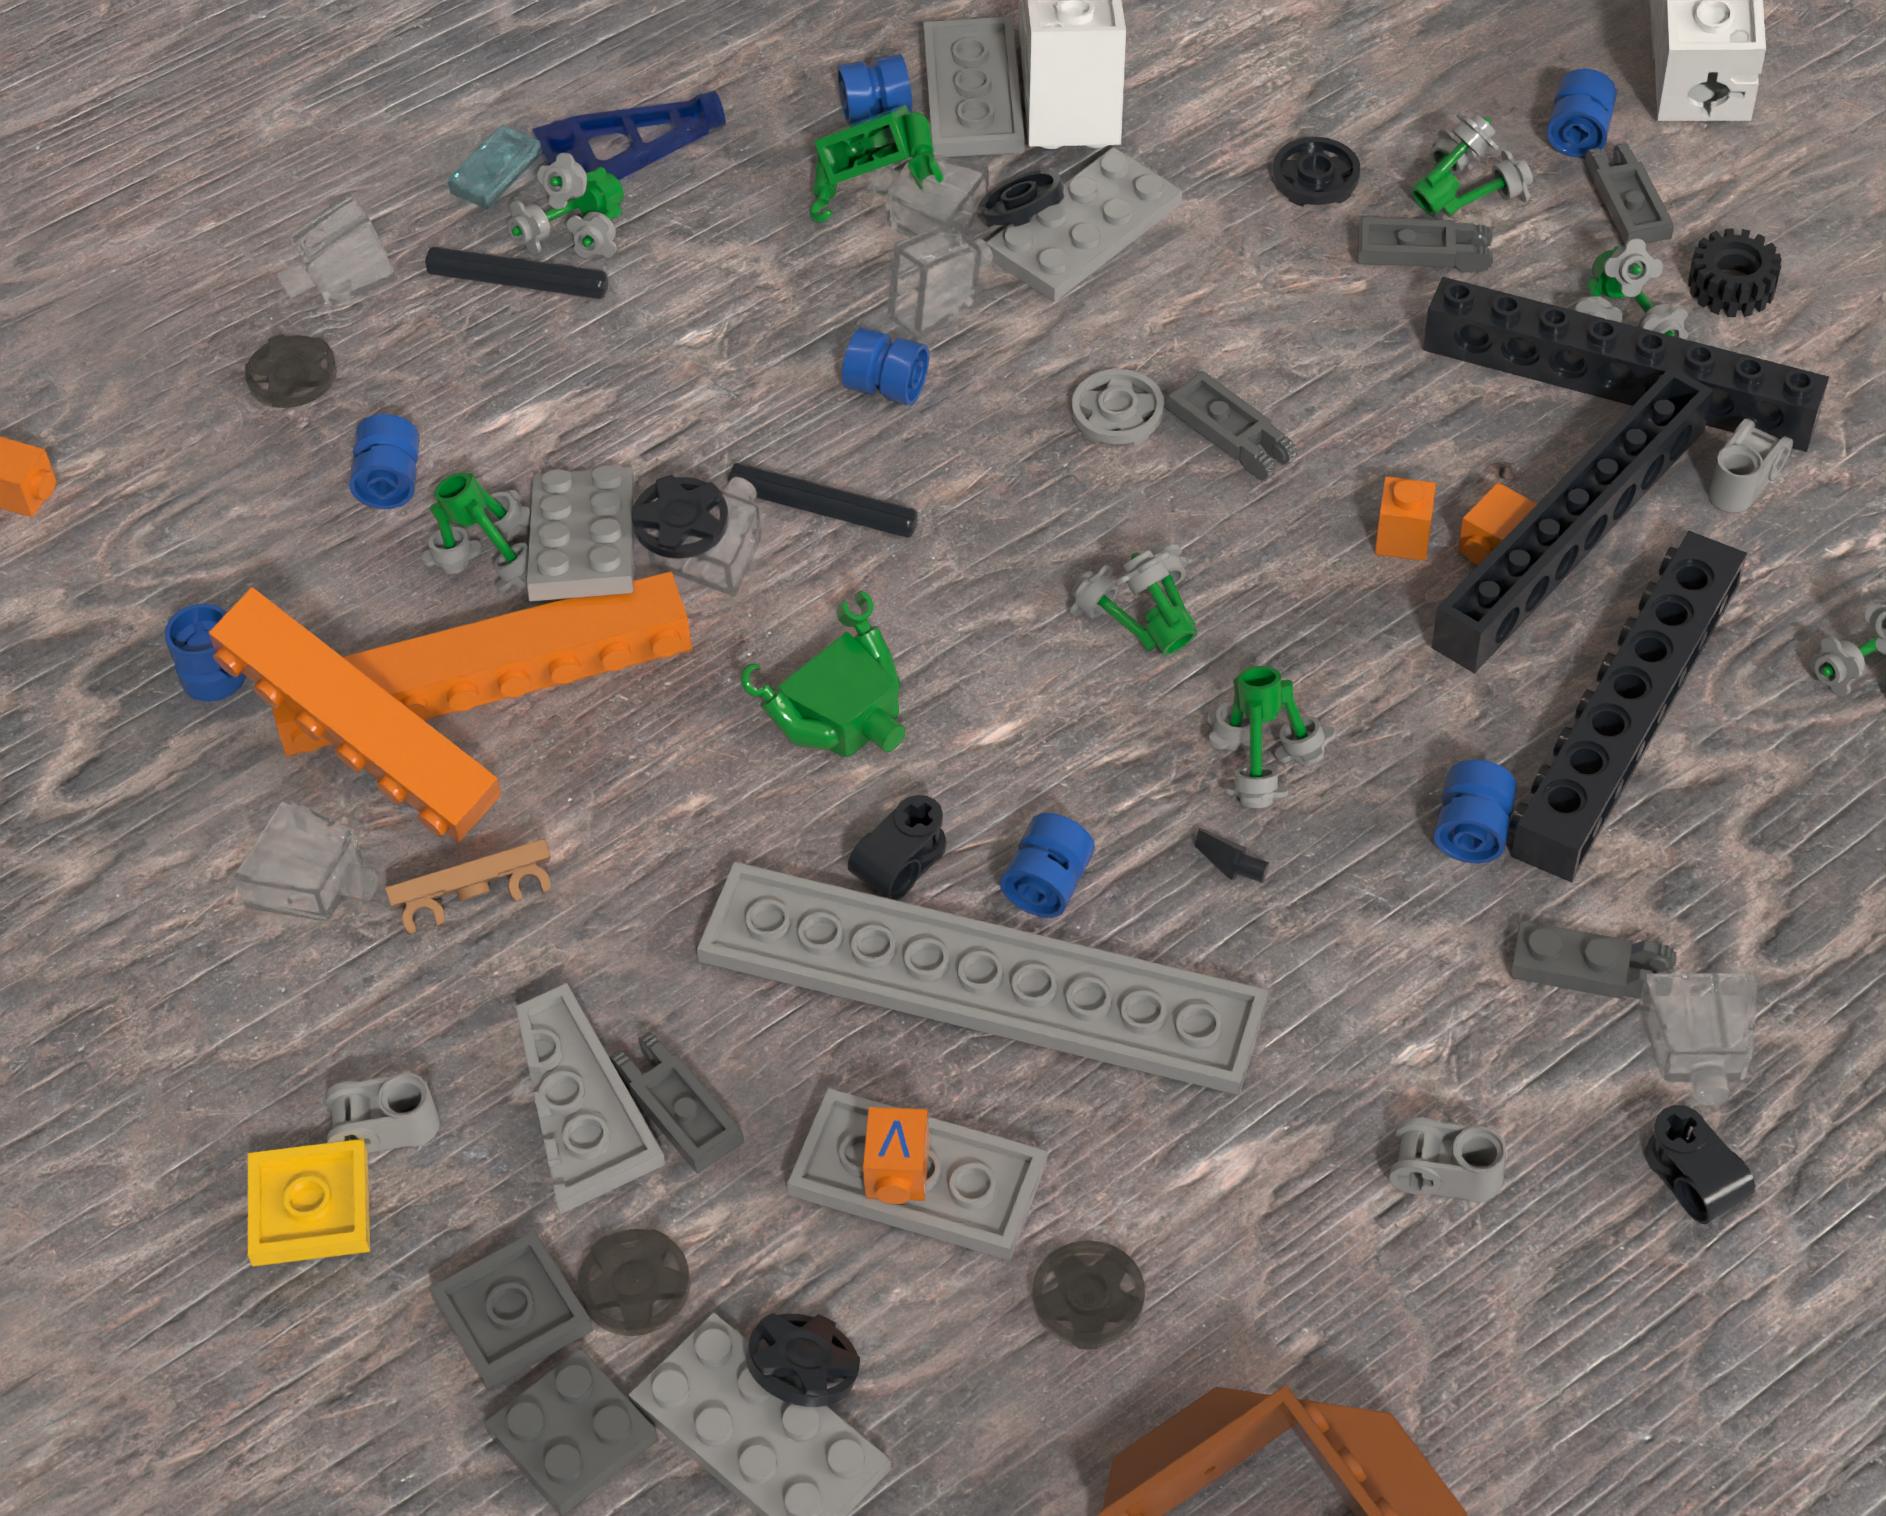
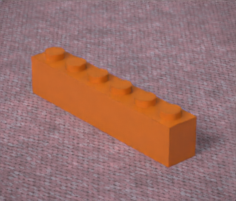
[208,587,501,843]

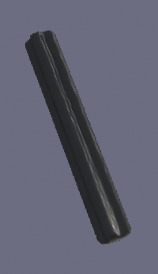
[425,246,608,299]
[728,463,918,538]

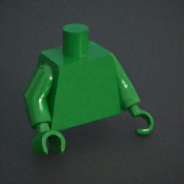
[810,104,944,223]
[740,591,906,757]

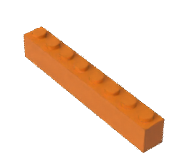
[272,571,692,757]

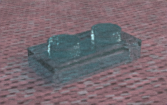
[448,125,542,210]

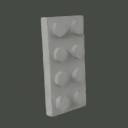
[923,16,1025,158]
[985,147,1182,302]
[527,465,635,601]
[787,1088,1047,1260]
[628,1312,891,1516]

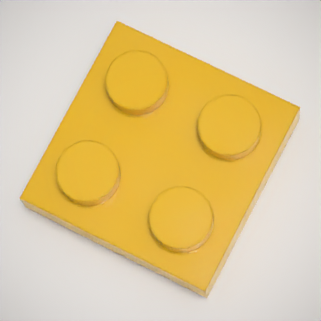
[248,1139,370,1267]

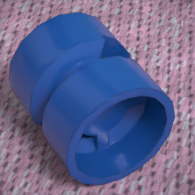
[837,54,912,124]
[1547,68,1617,158]
[842,327,930,406]
[349,414,420,509]
[165,603,246,702]
[1434,759,1517,864]
[1000,813,1095,918]

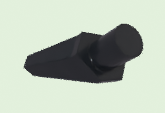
[1194,827,1269,883]

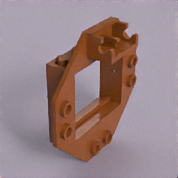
[1097,1385,1468,1516]

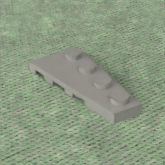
[516,983,665,1215]

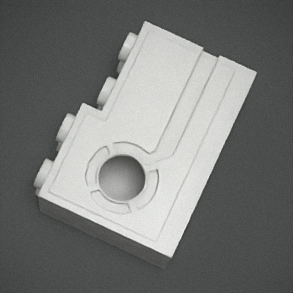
[1019,0,1126,149]
[1650,0,1766,121]

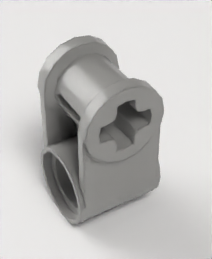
[1708,418,1793,512]
[325,1073,441,1154]
[1389,1117,1506,1202]

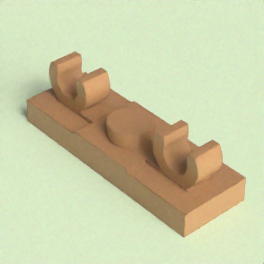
[385,839,551,935]

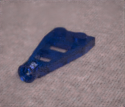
[532,90,726,180]

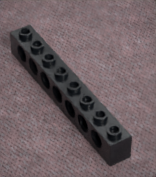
[1423,276,1829,452]
[1431,367,1714,674]
[1508,531,1747,883]

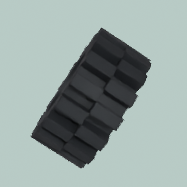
[1688,228,1782,317]

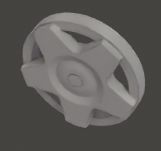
[1072,369,1164,445]

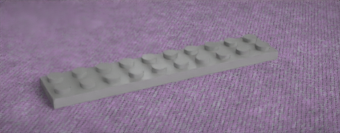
[697,862,1268,1095]

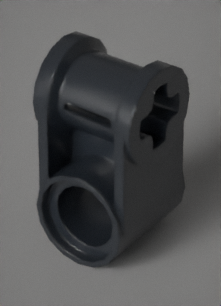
[848,795,947,901]
[1645,1105,1756,1224]

